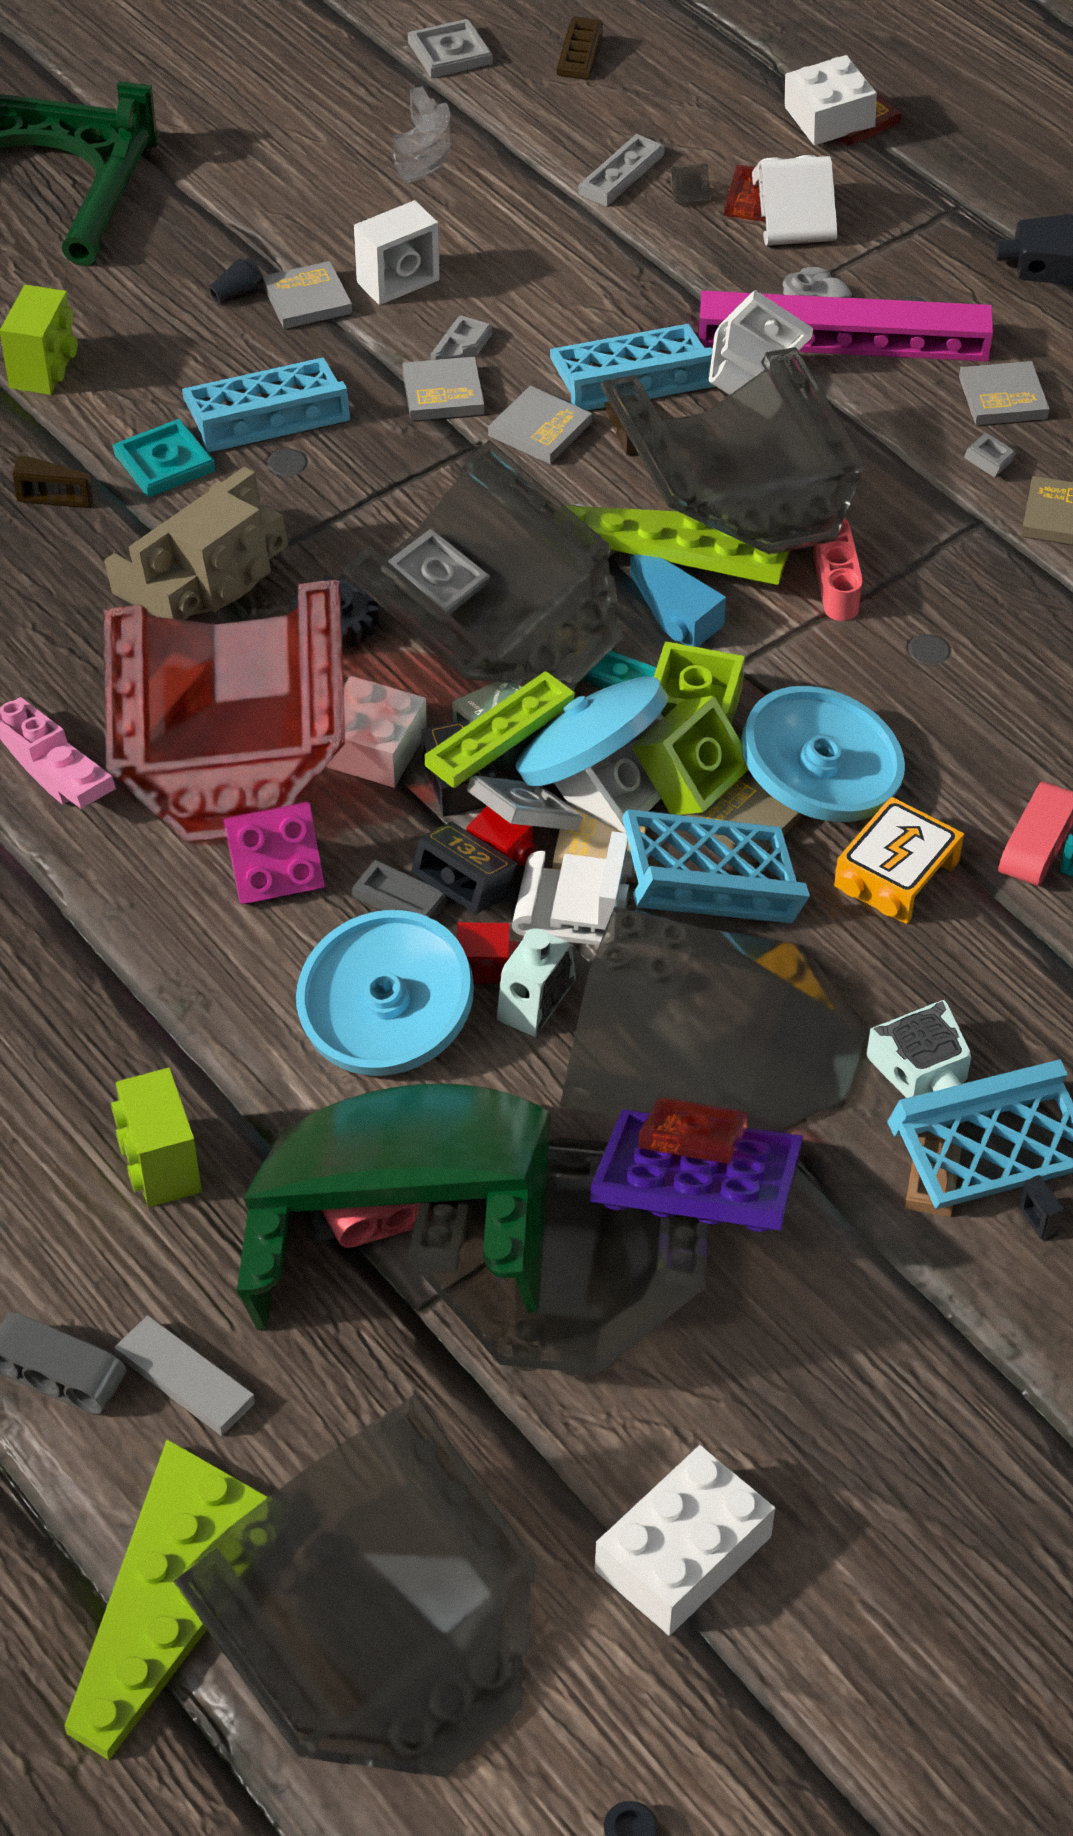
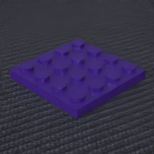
[590,1109,803,1232]

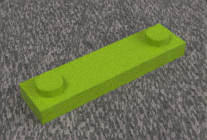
[425,671,575,788]

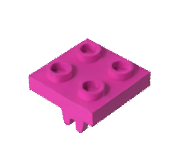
[223,802,325,904]

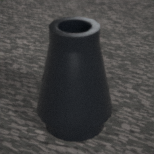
[208,257,264,304]

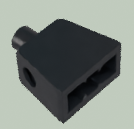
[995,214,1073,285]

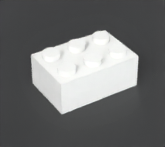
[595,1445,775,1636]

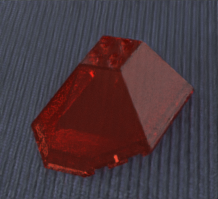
[104,579,346,843]

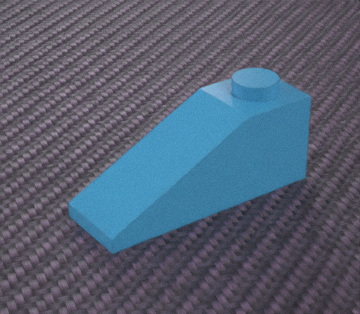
[630,554,726,647]

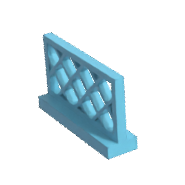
[550,324,715,411]
[182,357,350,453]
[622,809,810,923]
[887,1059,1073,1209]

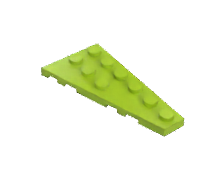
[549,505,799,585]
[65,1440,290,1760]

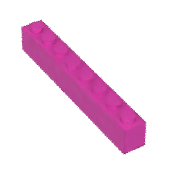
[699,291,993,361]

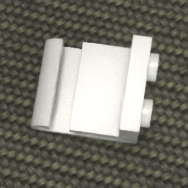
[752,155,837,246]
[709,290,813,420]
[512,831,634,946]

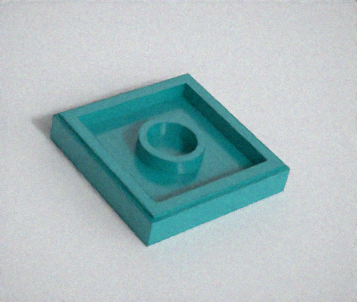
[113,418,215,498]

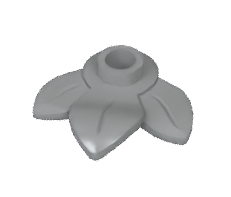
[783,267,852,298]

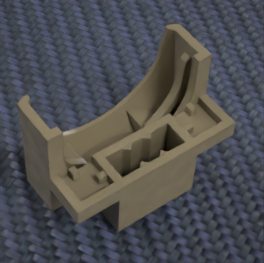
[104,467,288,627]

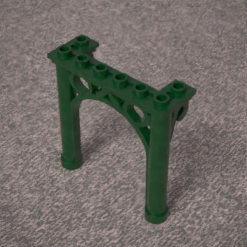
[0,81,158,266]

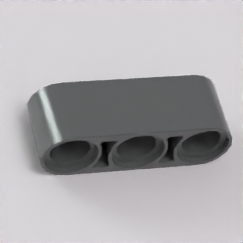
[0,1312,127,1415]

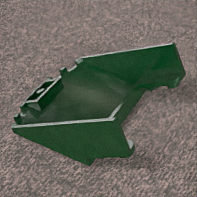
[237,1083,551,1330]

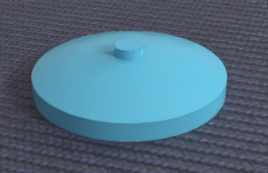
[515,676,668,786]
[741,686,905,822]
[296,910,474,1076]

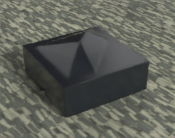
[1019,1175,1064,1241]

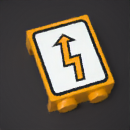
[834,796,964,924]

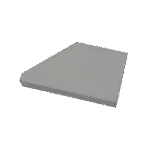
[431,315,492,360]

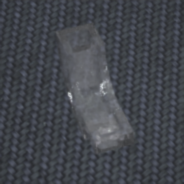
[393,86,451,184]

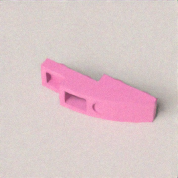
[0,697,116,809]

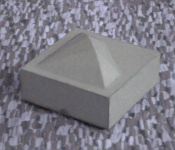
[963,433,1016,478]

